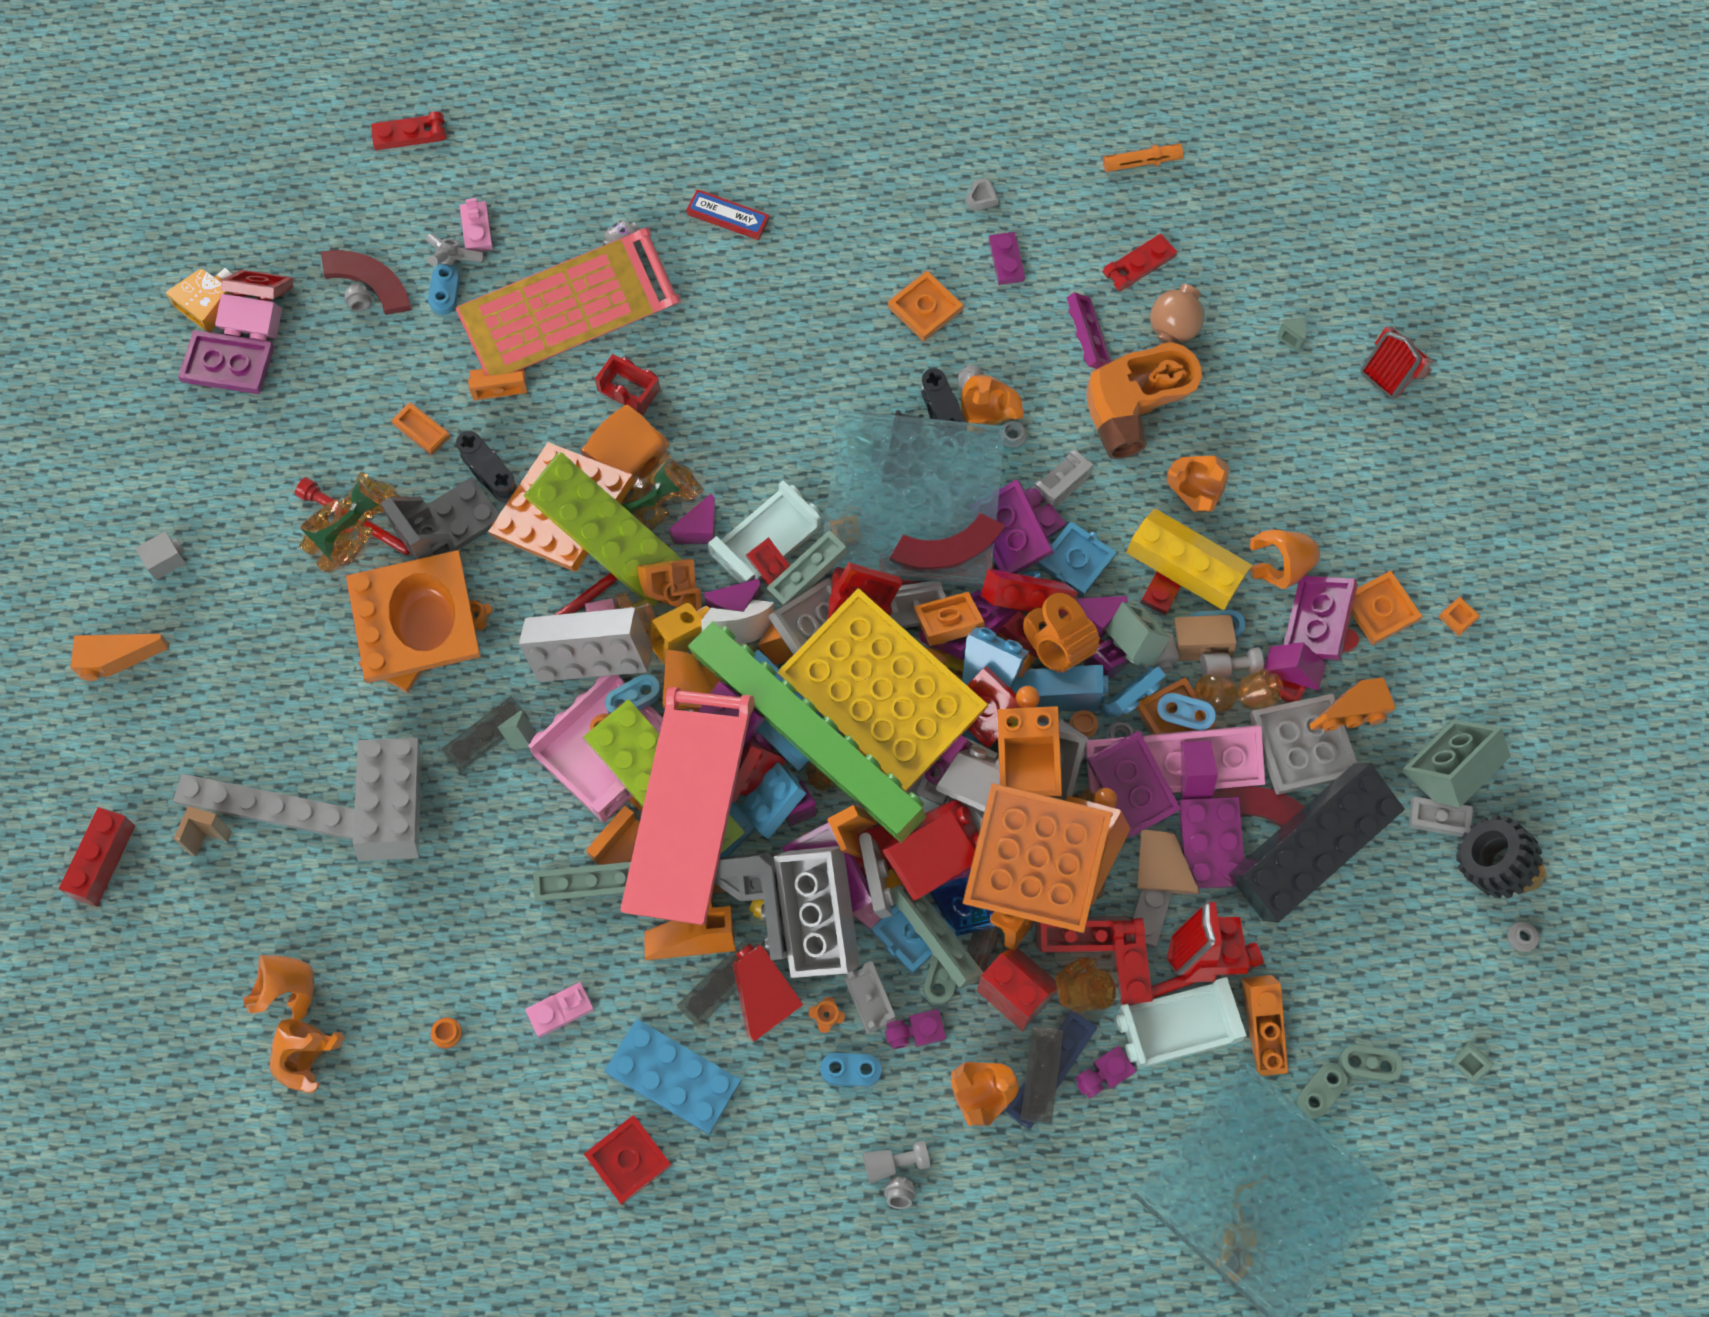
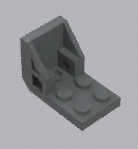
[380,477,500,560]
[714,851,788,960]

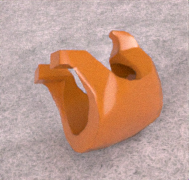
[961,375,1024,435]
[1167,456,1229,512]
[1250,530,1320,589]
[243,955,314,1021]
[269,1019,345,1093]
[950,1062,1019,1126]

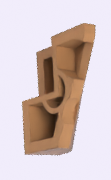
[1137,830,1200,894]

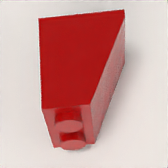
[883,799,980,901]
[977,947,1062,1032]

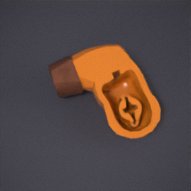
[1086,342,1202,459]

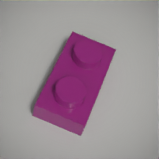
[988,232,1025,285]

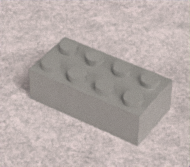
[519,607,652,682]
[353,738,422,861]
[774,846,860,978]

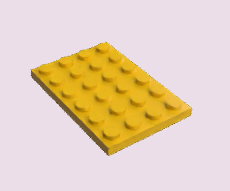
[777,588,988,793]

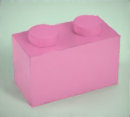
[215,294,282,341]

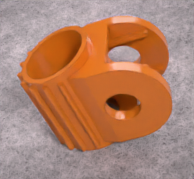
[1023,593,1100,673]

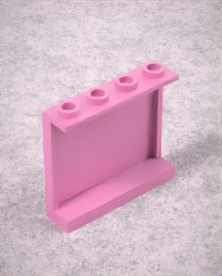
[528,675,663,823]

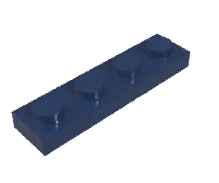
[1004,1010,1097,1131]

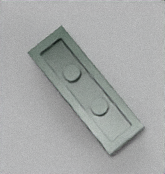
[767,530,850,606]

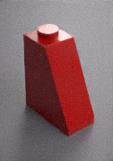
[732,943,803,1042]

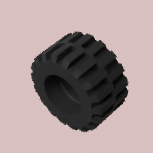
[1456,815,1543,899]

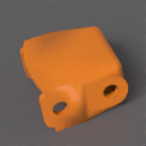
[581,404,670,490]

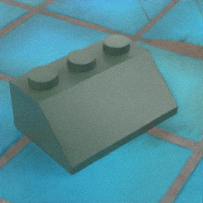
[1403,719,1511,808]

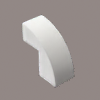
[701,600,774,645]

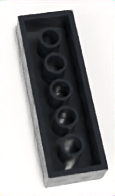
[1228,763,1405,923]

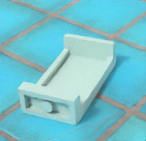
[708,481,821,583]
[1116,977,1246,1069]

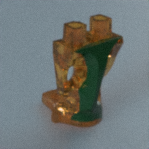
[621,453,704,531]
[299,472,401,573]

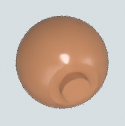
[1150,284,1205,344]

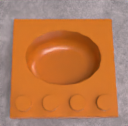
[346,550,481,683]

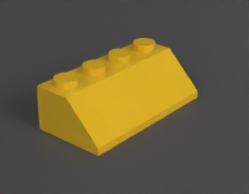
[1126,508,1252,610]

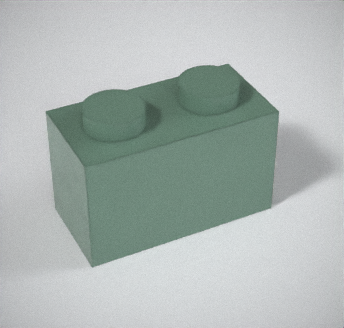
[1106,602,1171,666]

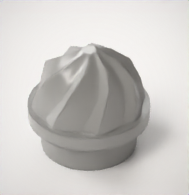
[344,284,372,312]
[957,365,984,390]
[884,1176,916,1209]

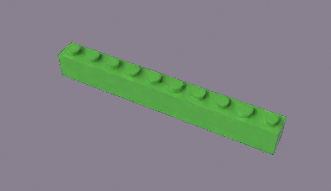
[688,621,926,843]

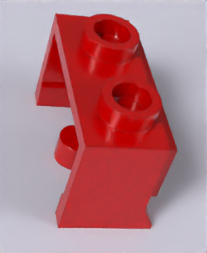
[595,354,660,415]

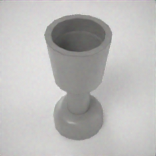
[1200,647,1264,682]
[863,1140,930,1184]

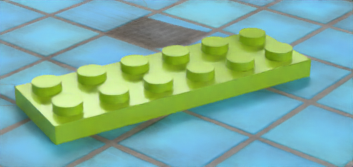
[523,452,682,607]
[583,699,745,855]

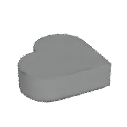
[966,178,999,211]

